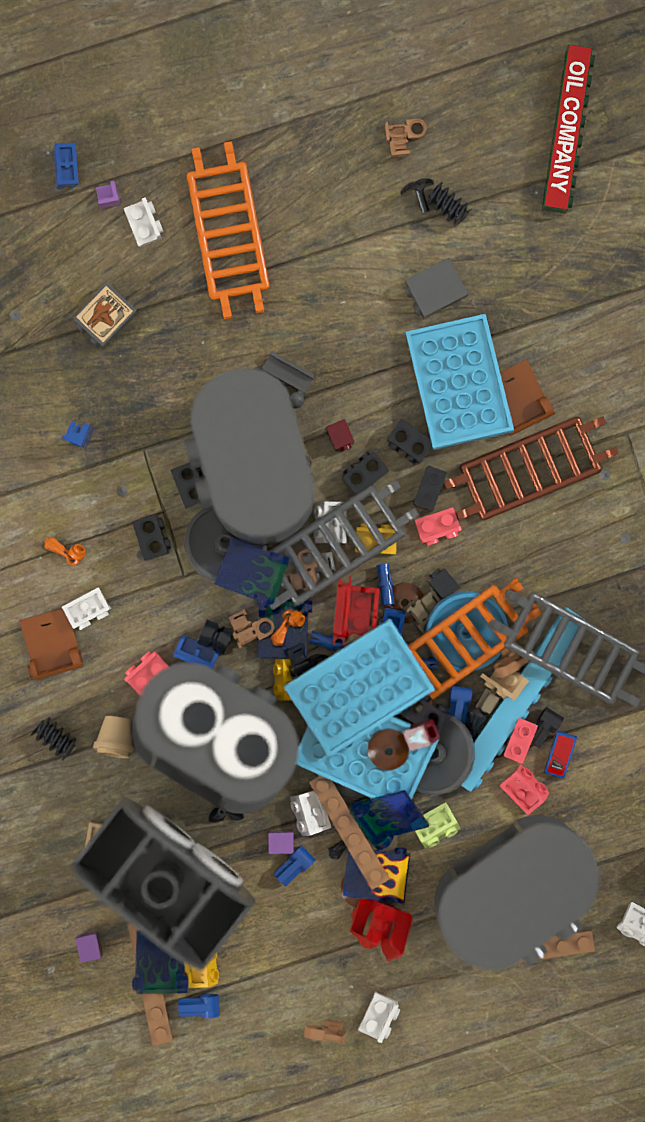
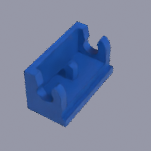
[53,143,79,189]
[62,421,94,449]
[173,635,220,670]

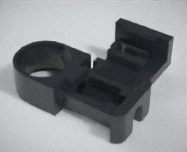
[284,643,328,680]

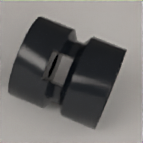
[197,619,234,655]

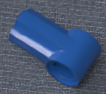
[449,685,473,725]
[274,845,316,887]
[178,994,220,1018]

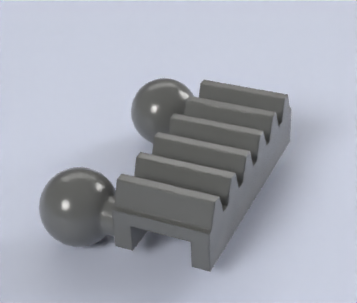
[261,351,315,408]

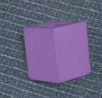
[96,181,121,209]
[268,830,294,854]
[75,931,103,962]

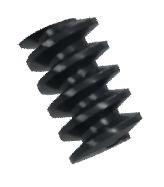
[427,182,472,227]
[31,717,77,761]

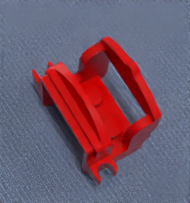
[333,576,380,646]
[350,897,413,962]

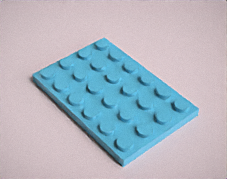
[406,314,514,450]
[284,619,435,757]
[296,716,439,813]

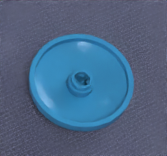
[425,591,508,671]

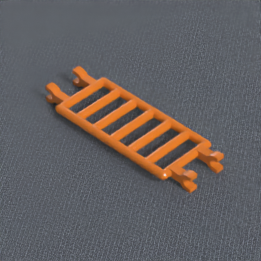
[187,141,270,320]
[400,578,542,713]

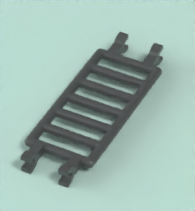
[250,480,419,610]
[488,589,645,707]

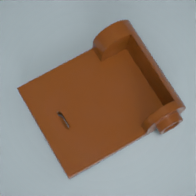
[500,359,555,436]
[19,608,84,680]

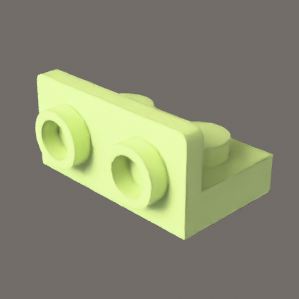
[410,802,460,848]

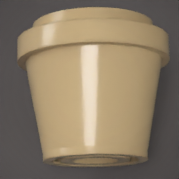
[93,716,135,758]

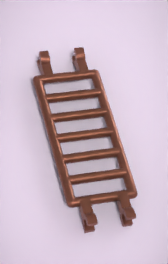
[443,416,619,520]

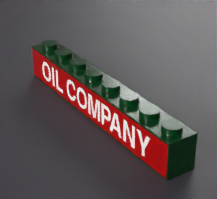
[542,44,595,214]

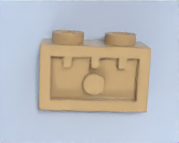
[480,671,529,701]

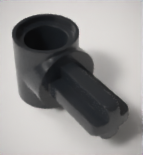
[531,707,564,748]

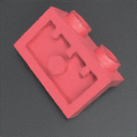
[414,507,462,546]
[124,651,170,695]
[504,718,538,764]
[500,764,549,815]

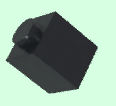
[428,568,461,599]

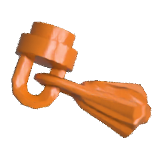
[45,537,86,566]
[270,609,305,646]

